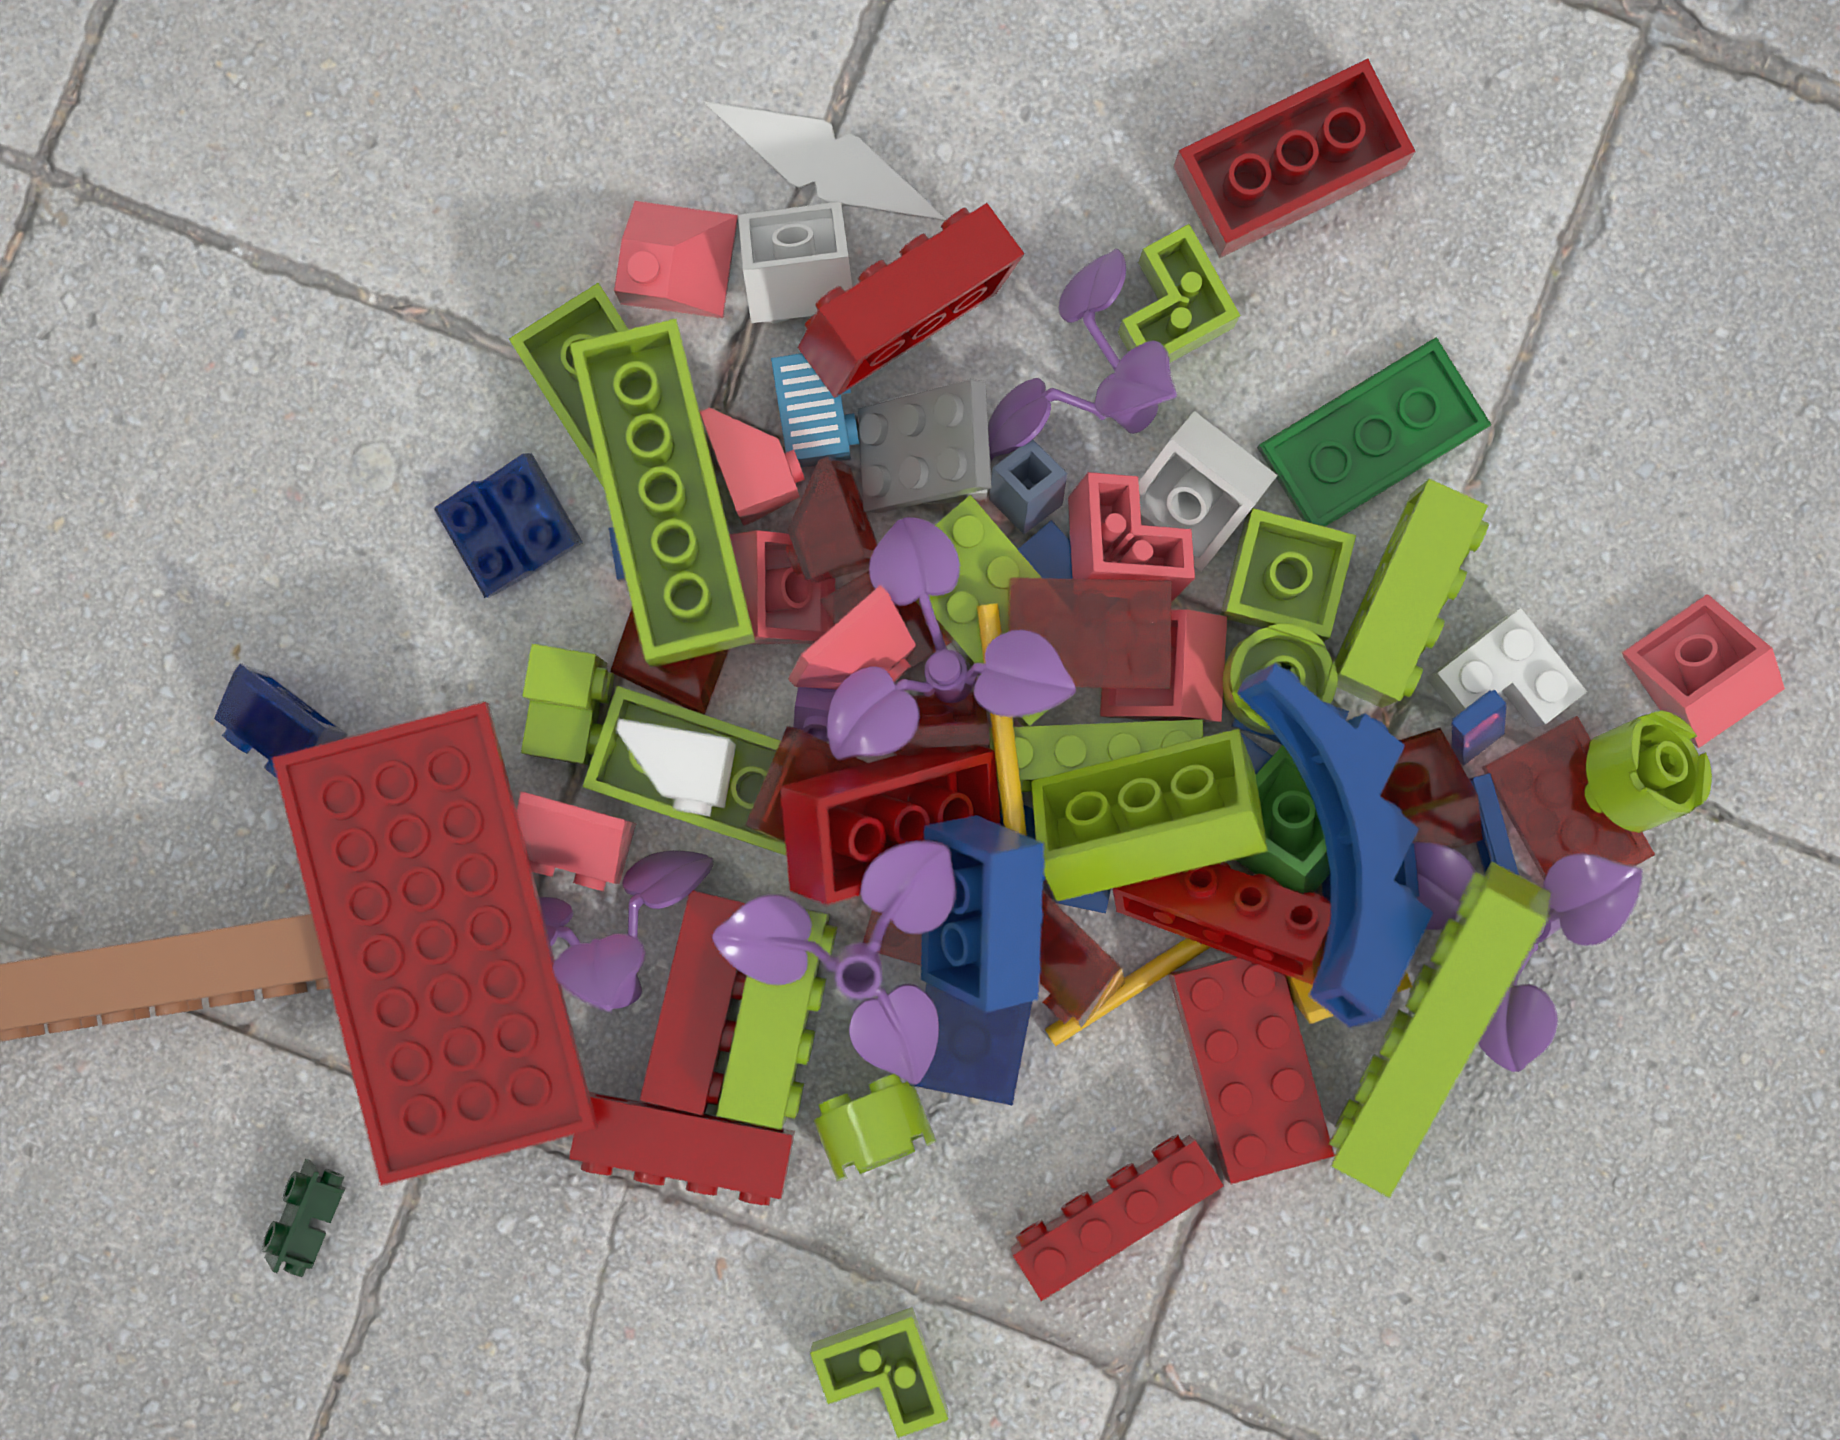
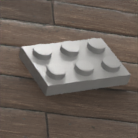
[858,379,992,513]

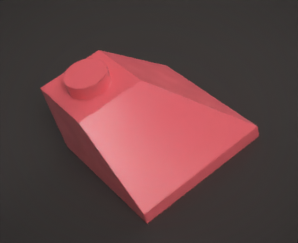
[614,201,738,319]
[700,408,805,526]
[788,585,916,689]

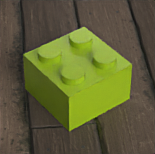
[1220,508,1356,642]

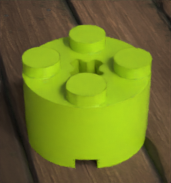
[1223,623,1338,735]
[1585,710,1712,833]
[813,1074,936,1182]

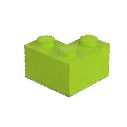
[1117,224,1241,363]
[521,644,614,766]
[810,1307,949,1439]

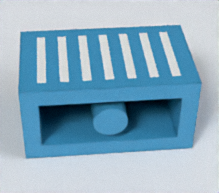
[771,353,859,468]

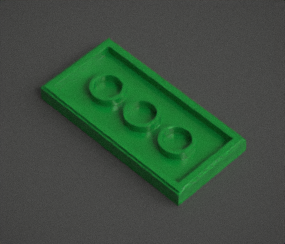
[1257,337,1492,527]

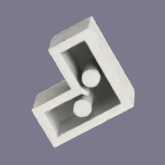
[1426,608,1587,728]

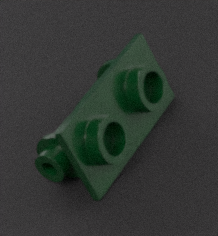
[262,1159,346,1277]

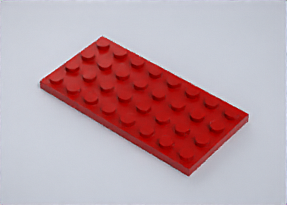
[272,702,598,1186]

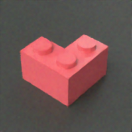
[1068,472,1195,602]

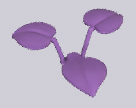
[988,249,1177,463]
[827,517,1076,760]
[713,841,955,1085]
[1412,842,1643,1072]
[539,850,714,1012]

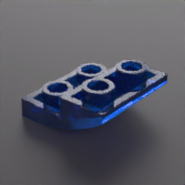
[433,453,583,598]

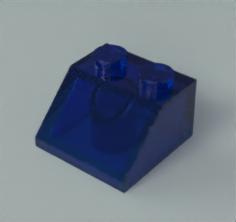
[214,663,348,778]

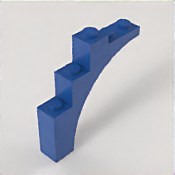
[1237,663,1434,1028]

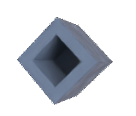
[989,439,1067,534]

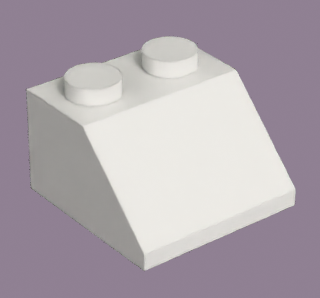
[738,201,852,324]
[1139,411,1277,572]
[617,720,736,816]

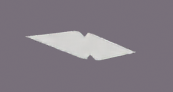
[703,101,946,220]

